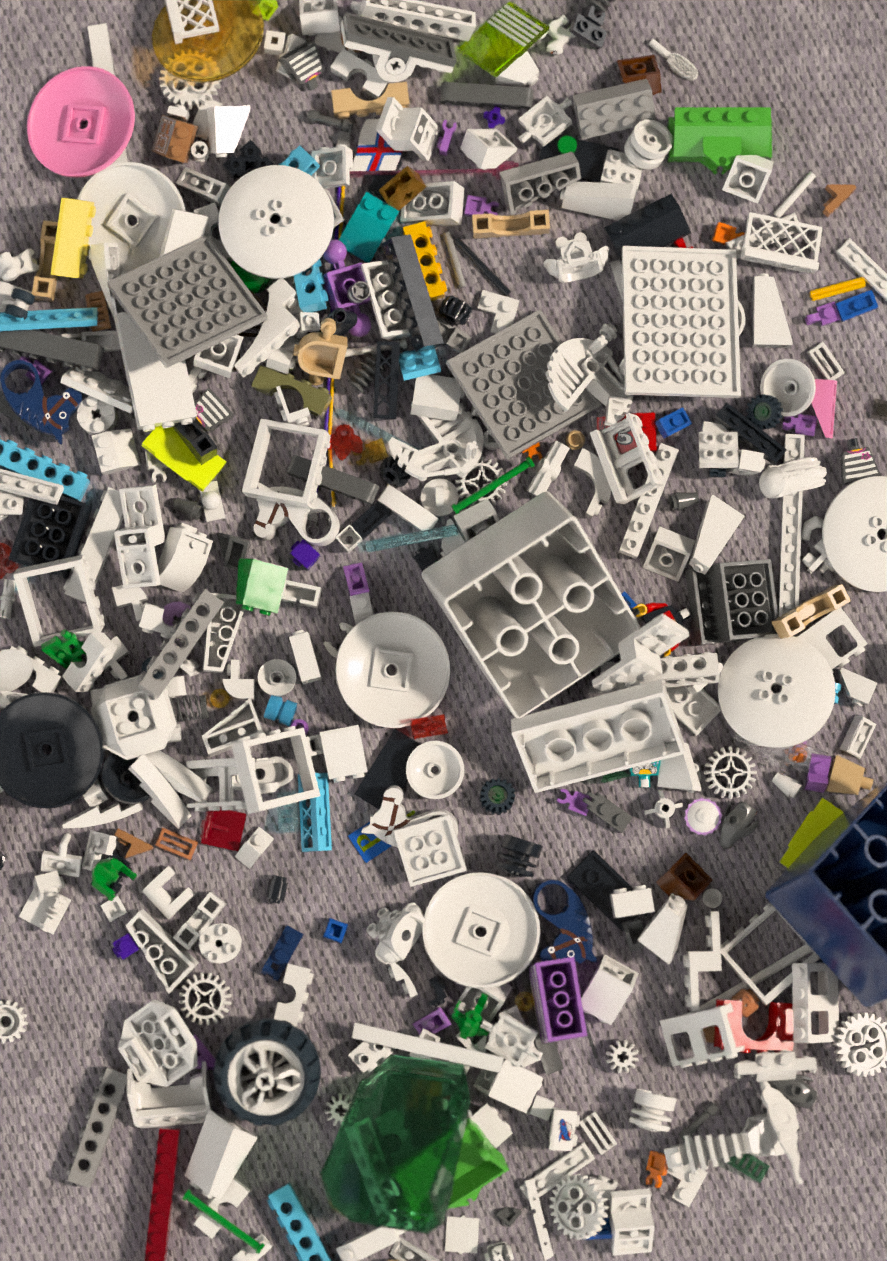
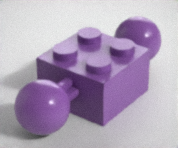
[323,240,371,337]

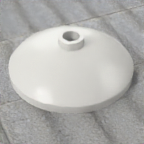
[760,359,816,417]
[406,741,464,799]

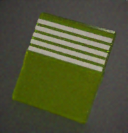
[457,2,550,77]

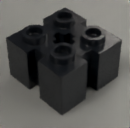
[223,139,274,181]

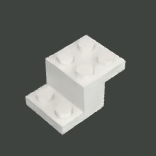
[376,97,440,161]
[609,1188,654,1255]

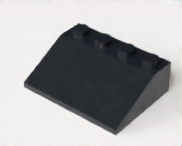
[8,496,92,580]

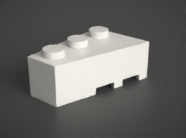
[202,698,264,757]

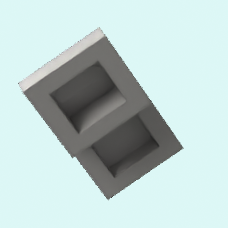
[437,317,472,353]

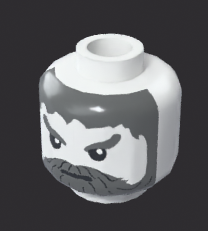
[484,1241,514,1261]

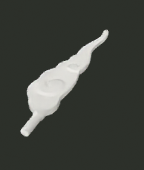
[760,1081,803,1185]

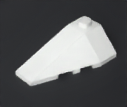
[88,243,123,321]

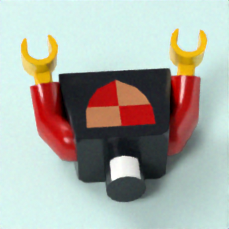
[633,602,691,658]

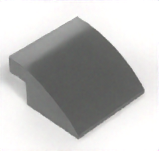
[685,559,778,646]

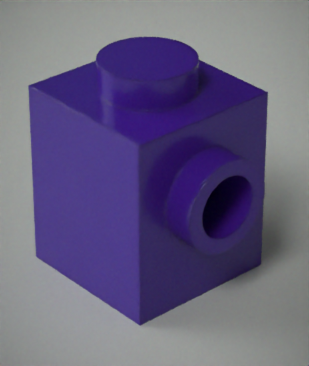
[290,539,321,570]
[112,932,141,960]

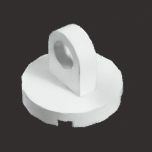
[421,478,459,517]

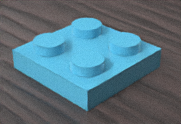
[399,349,441,381]

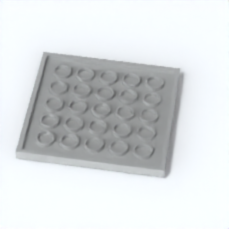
[107,235,267,368]
[446,309,602,460]

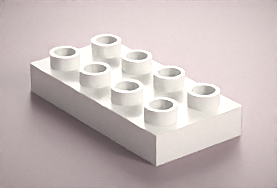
[511,679,685,793]

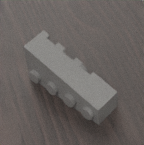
[499,152,581,215]

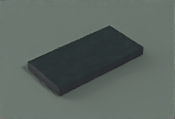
[538,135,619,183]
[354,729,421,809]
[566,850,639,932]

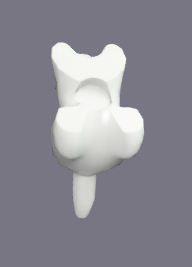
[0,249,39,282]

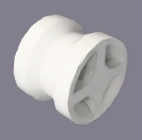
[483,431,499,450]

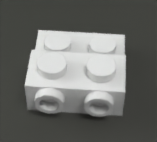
[312,144,353,189]

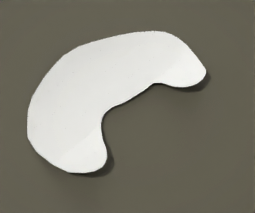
[0,649,33,692]

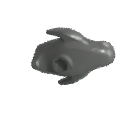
[719,801,759,849]
[768,1074,817,1113]

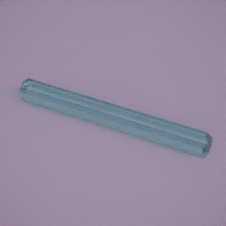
[365,525,458,552]

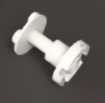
[199,923,242,963]

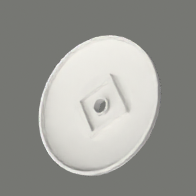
[78,162,186,276]
[219,165,334,279]
[822,476,887,592]
[335,612,450,728]
[718,634,835,748]
[422,872,540,989]

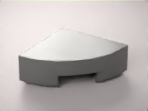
[495,1207,522,1227]

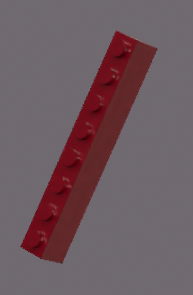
[145,1127,181,1261]

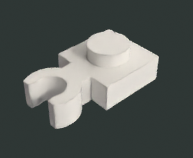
[145,450,167,483]

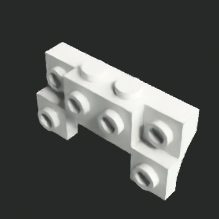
[734,1050,817,1082]

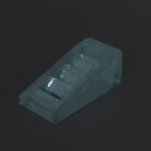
[277,791,299,834]

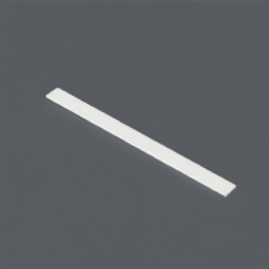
[352,1023,504,1073]

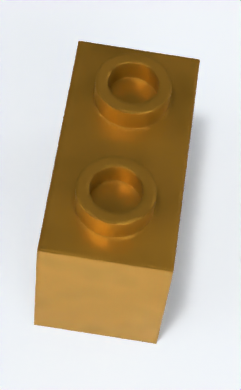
[379,166,427,211]

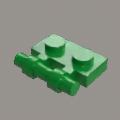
[41,629,87,670]

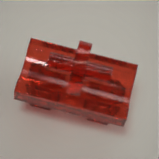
[410,714,448,740]

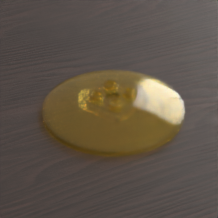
[152,0,264,83]

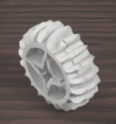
[455,457,507,507]
[704,746,757,799]
[179,972,232,1025]

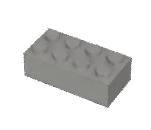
[573,79,656,139]

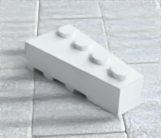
[202,593,244,673]
[126,909,199,994]

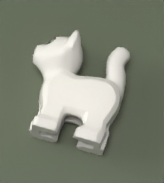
[536,15,576,55]

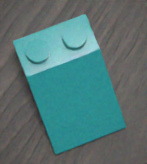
[339,192,399,263]

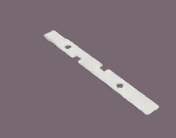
[524,1179,554,1261]

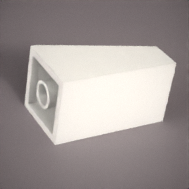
[184,1110,257,1199]

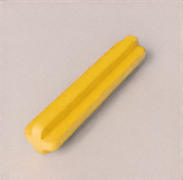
[810,277,866,301]

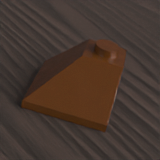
[617,55,662,96]
[655,852,713,901]

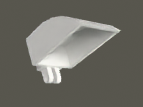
[158,522,213,592]

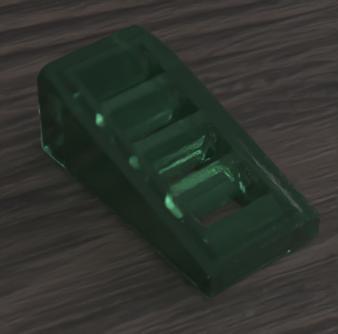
[727,1153,770,1183]

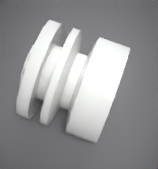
[629,1089,676,1132]

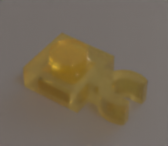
[353,438,389,466]

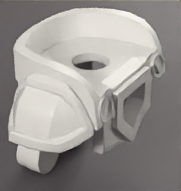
[543,232,609,283]
[233,757,293,794]
[366,902,427,964]

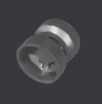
[347,281,370,304]

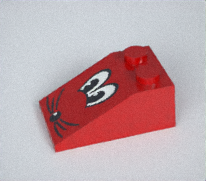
[596,412,657,455]

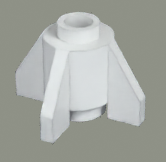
[644,789,683,828]

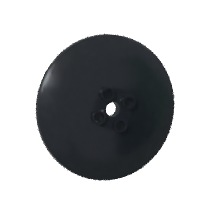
[0,692,104,809]

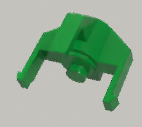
[92,858,137,902]
[451,993,490,1040]

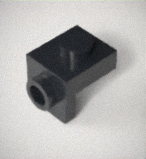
[428,976,447,1007]

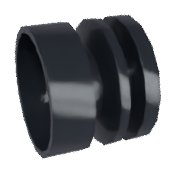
[495,834,543,878]

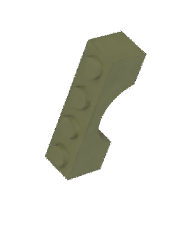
[251,365,332,419]

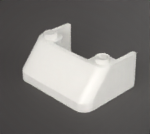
[127,1061,212,1128]

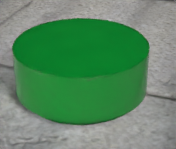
[558,136,577,154]

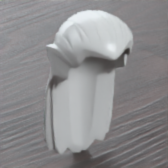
[759,457,827,499]

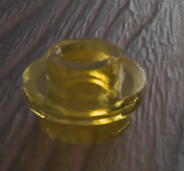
[210,689,230,708]
[515,992,534,1011]

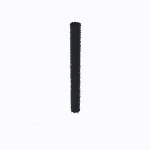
[454,237,511,296]

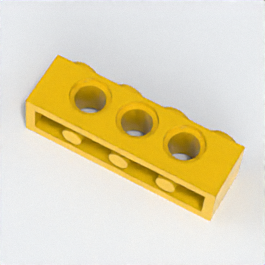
[403,221,447,301]

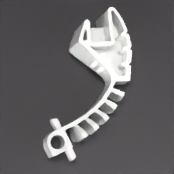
[664,1113,785,1174]

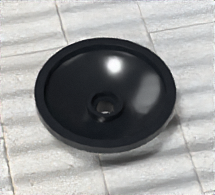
[101,753,151,804]

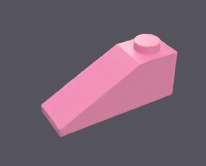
[812,379,837,438]

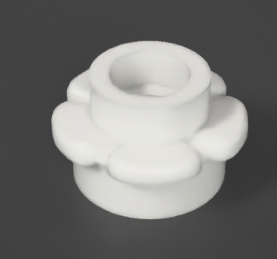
[599,324,617,341]

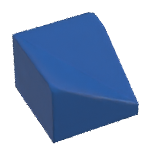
[323,918,348,943]

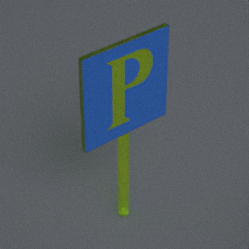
[348,810,415,863]

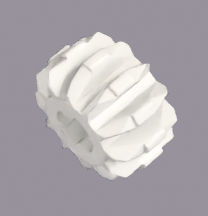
[606,1040,639,1073]
[324,1093,358,1127]

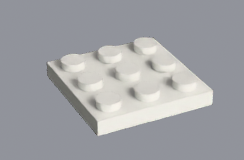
[393,814,467,887]

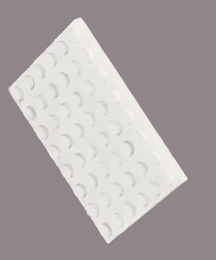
[621,246,741,398]

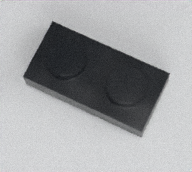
[351,501,392,540]

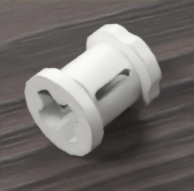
[191,141,209,162]

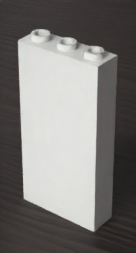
[114,312,197,432]

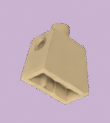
[825,755,873,795]

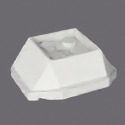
[91,675,177,760]
[118,1000,198,1087]

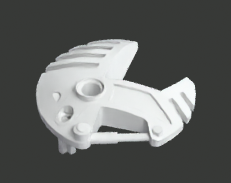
[546,335,633,426]
[388,404,484,481]

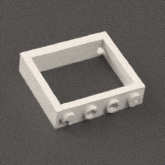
[242,419,331,509]
[13,555,105,647]
[231,726,320,814]
[720,902,820,1006]

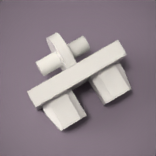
[802,539,834,574]

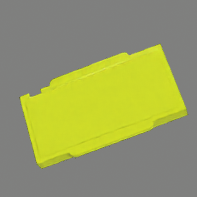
[142,426,226,492]
[779,798,844,868]

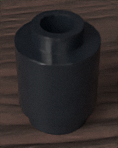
[265,875,288,904]

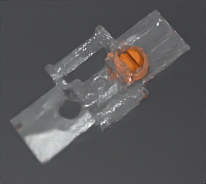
[731,733,828,776]

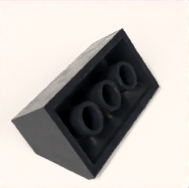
[604,193,691,265]

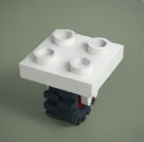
[698,432,739,477]

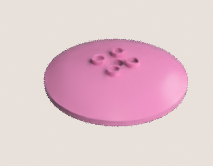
[27,66,135,178]

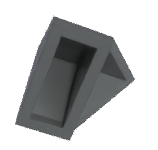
[216,532,251,571]

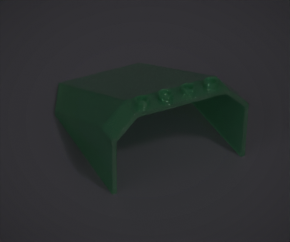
[319,1055,471,1234]

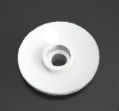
[258,659,296,696]

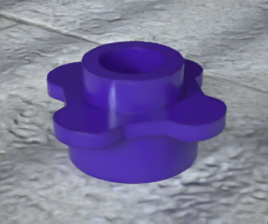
[483,107,505,129]

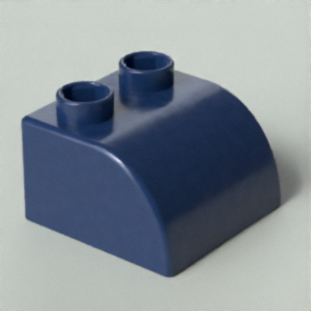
[765,781,887,1007]

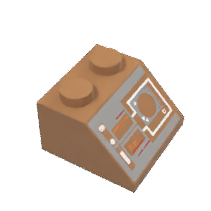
[151,114,199,163]

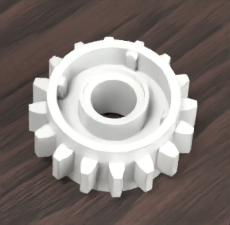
[0,1000,28,1043]

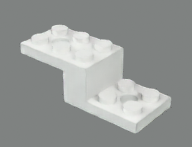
[114,485,166,589]
[592,613,689,694]
[683,911,722,1012]

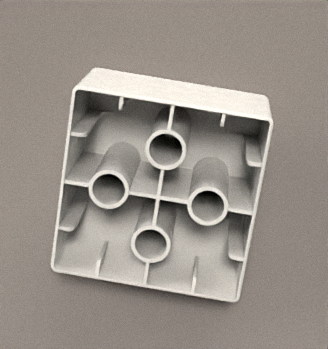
[421,491,641,719]

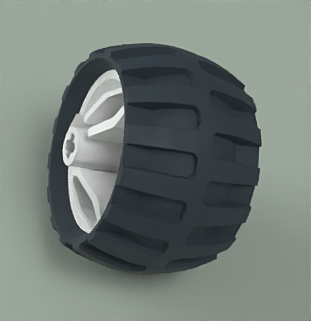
[214,1018,321,1126]

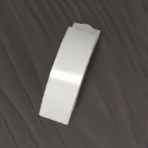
[574,448,611,518]

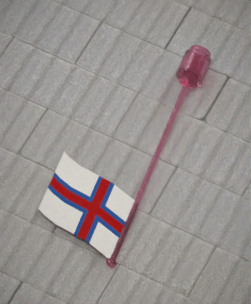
[349,119,519,180]

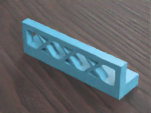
[298,773,332,852]

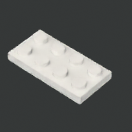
[60,365,134,414]

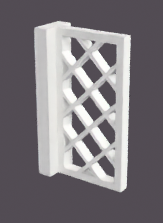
[164,0,219,44]
[740,212,823,274]

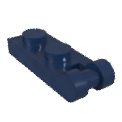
[260,925,304,982]

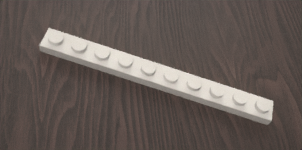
[778,434,805,617]

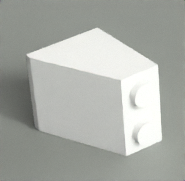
[320,725,368,783]
[638,893,688,964]
[581,954,639,1025]
[473,1051,543,1113]

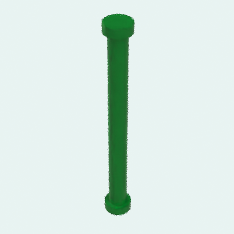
[451,456,535,514]
[182,1189,265,1255]

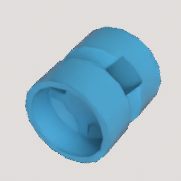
[264,695,298,727]

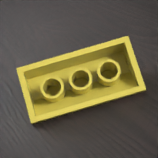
[51,198,96,278]

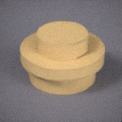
[566,431,585,450]

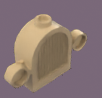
[293,318,348,385]

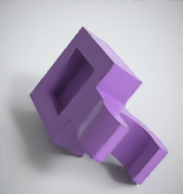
[437,120,457,156]
[805,302,841,326]
[19,356,52,386]

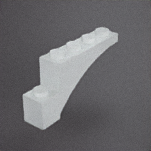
[234,278,300,378]

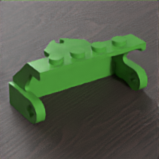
[668,107,772,175]
[388,1118,509,1226]

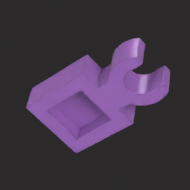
[465,195,499,216]
[782,414,817,436]
[556,789,592,816]

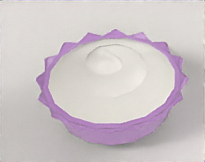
[684,797,722,836]

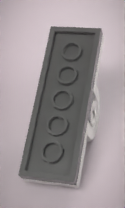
[340,12,457,82]

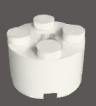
[77,396,117,435]

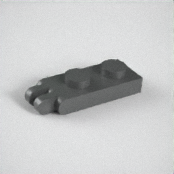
[582,791,633,833]

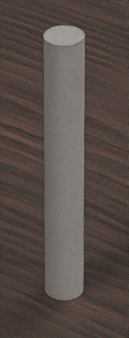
[443,232,466,288]

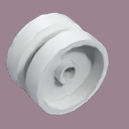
[624,120,673,170]

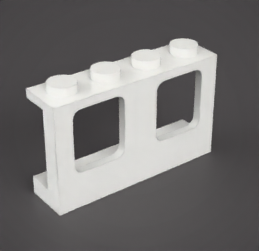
[590,413,663,504]
[797,607,867,673]
[186,758,255,812]
[792,962,839,1043]
[660,1004,744,1068]

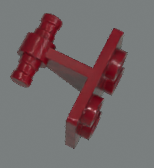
[200,808,247,851]

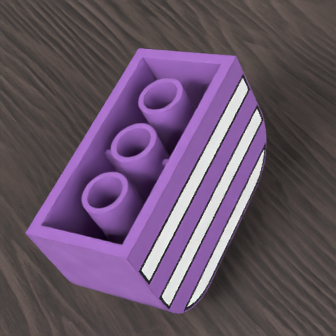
[529,957,587,1043]

